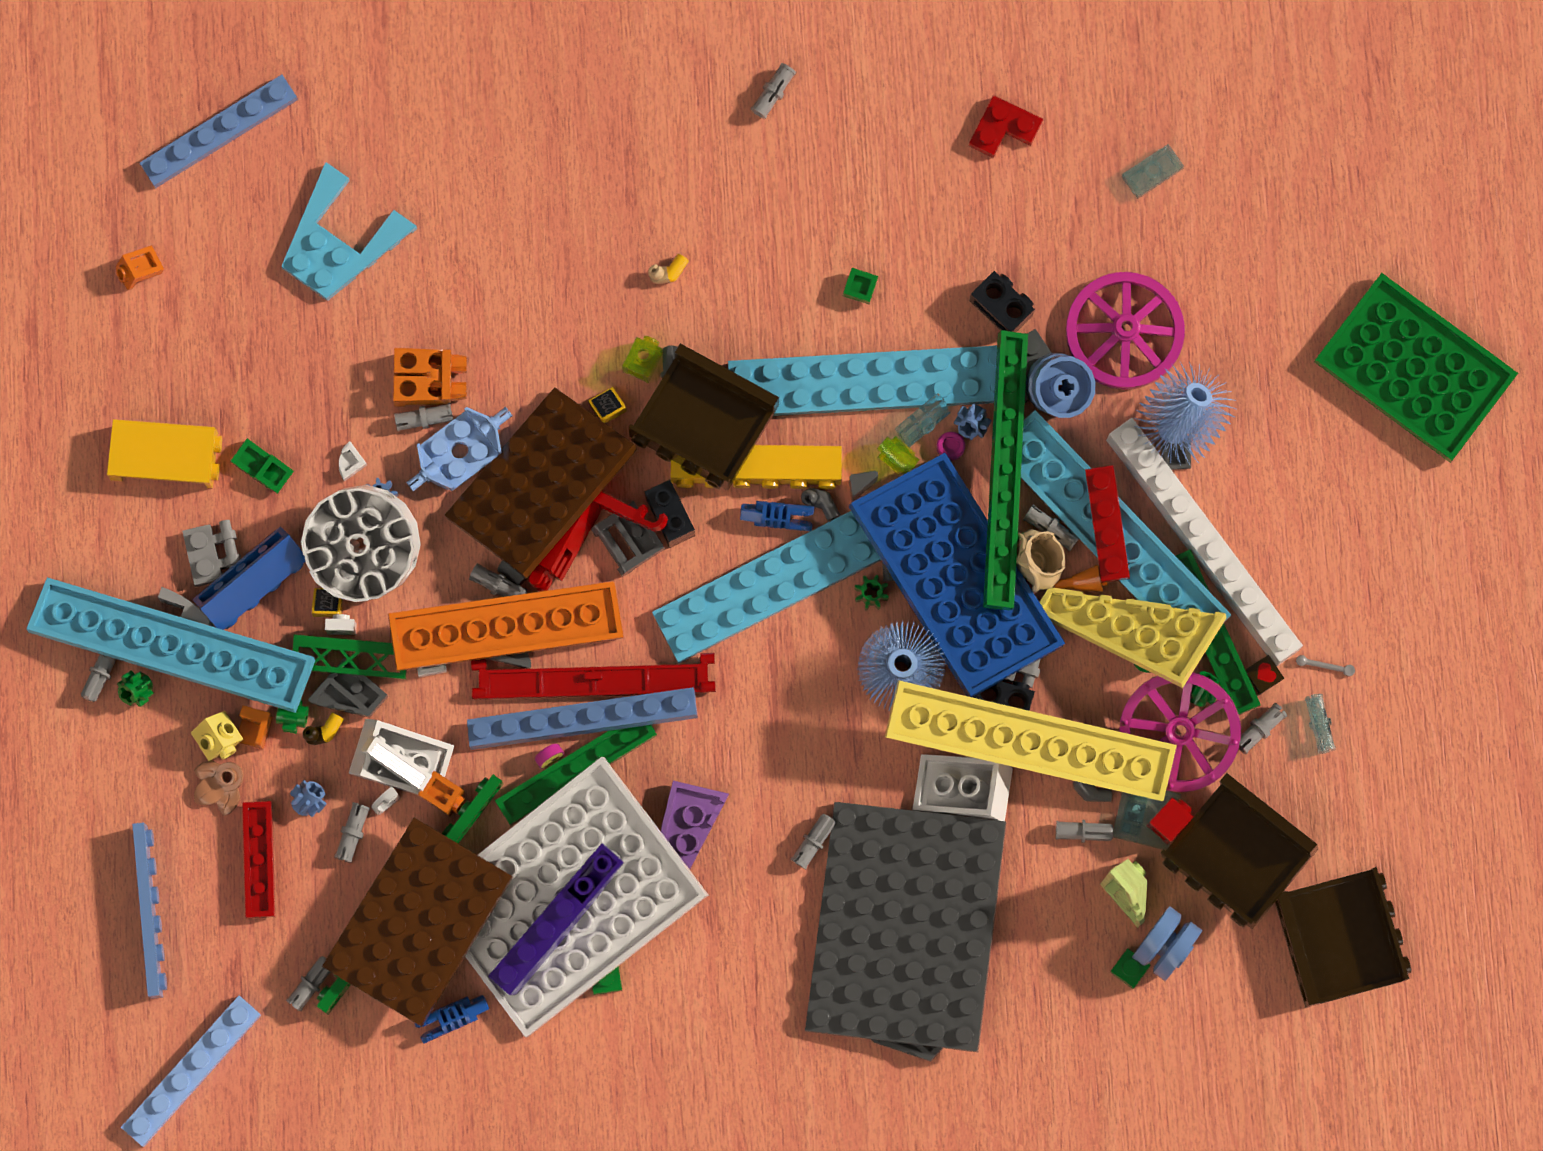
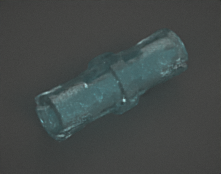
[1305,694,1336,754]

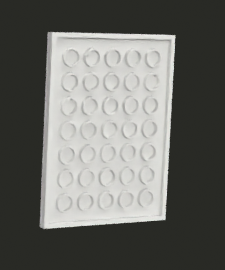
[465,757,708,1038]

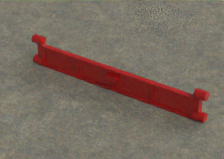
[471,653,716,700]

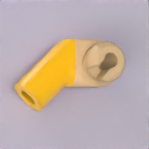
[648,254,689,284]

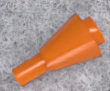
[1055,564,1108,592]

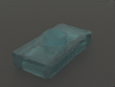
[1122,144,1184,199]
[895,393,950,449]

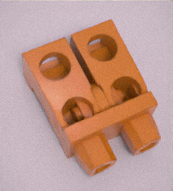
[393,348,467,407]

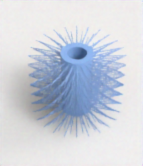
[1133,361,1236,466]
[857,622,945,710]

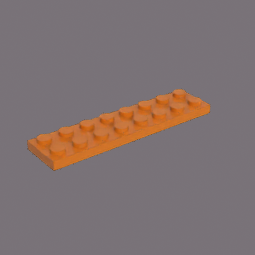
[388,581,624,671]

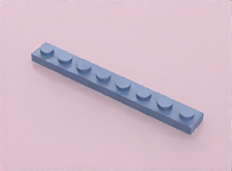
[467,687,698,750]

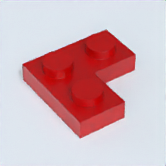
[968,95,1043,158]

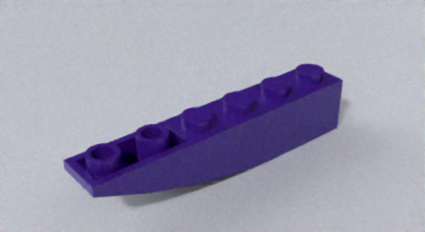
[488,843,624,995]

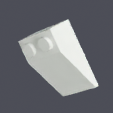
[348,719,454,795]
[912,754,1013,821]

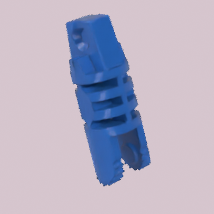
[740,501,814,531]
[414,995,489,1044]

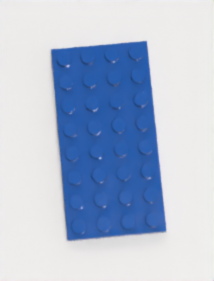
[849,453,1065,697]

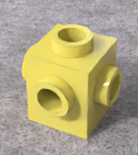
[191,711,243,761]

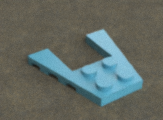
[281,162,417,301]

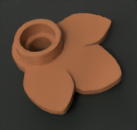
[194,761,244,816]

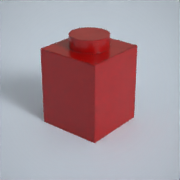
[1147,797,1194,845]

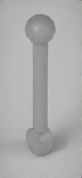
[1296,655,1355,677]

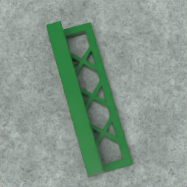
[292,635,407,679]

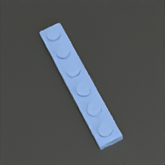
[121,996,261,1147]

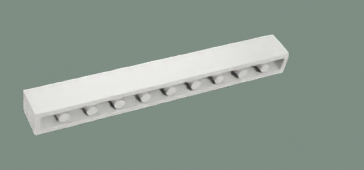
[1106,418,1303,666]

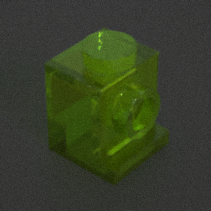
[622,336,663,383]

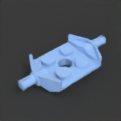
[406,407,512,492]

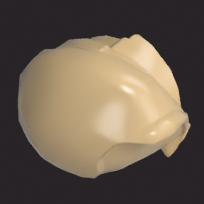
[1016,529,1065,593]

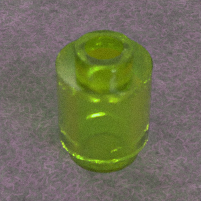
[877,436,920,475]

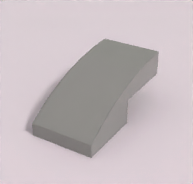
[158,587,213,627]

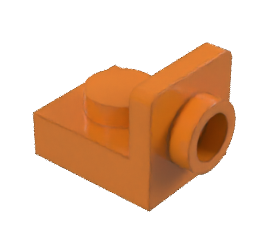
[116,245,164,290]
[418,771,466,817]

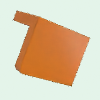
[238,705,273,749]

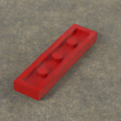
[1085,465,1130,583]
[242,801,276,919]

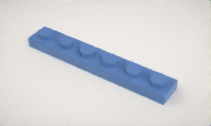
[140,75,298,188]
[132,822,167,999]

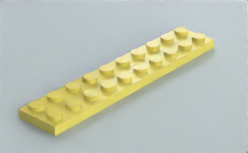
[885,680,1177,801]

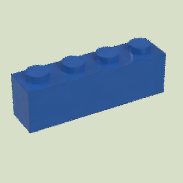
[192,526,305,630]

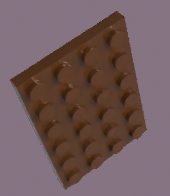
[445,387,637,579]
[322,818,513,1027]

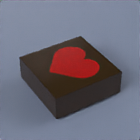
[1245,655,1284,695]

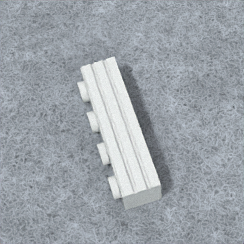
[360,735,432,791]

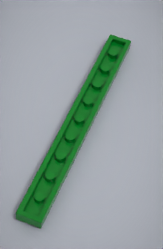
[983,330,1028,611]
[316,774,504,1015]

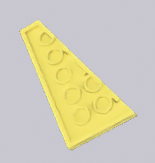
[1040,587,1227,688]

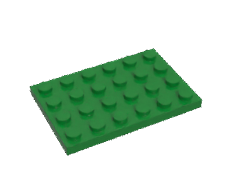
[1314,273,1518,463]

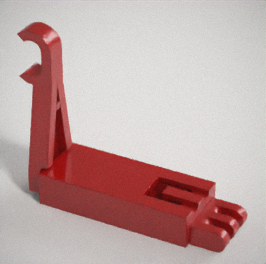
[529,492,668,592]

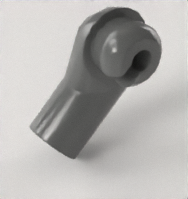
[801,488,840,521]
[1073,781,1112,802]

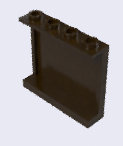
[629,343,779,491]
[1161,773,1318,929]
[1275,867,1412,1008]

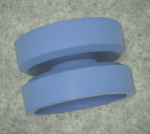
[1026,353,1096,418]
[1132,906,1202,981]

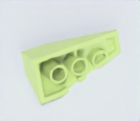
[1100,859,1147,928]

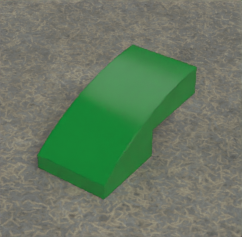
[230,438,294,494]

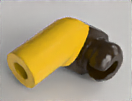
[303,712,344,745]

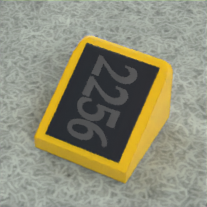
[588,387,627,424]
[312,588,342,617]

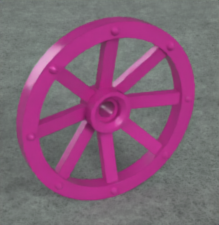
[1066,272,1185,389]
[1119,672,1241,792]

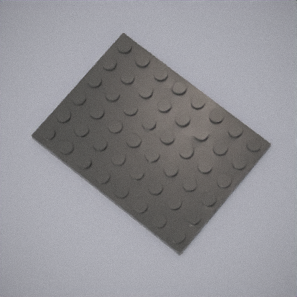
[805,802,1007,1053]

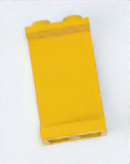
[107,419,222,488]

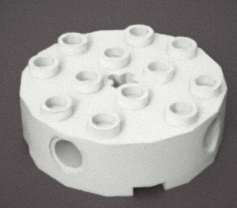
[301,485,421,602]

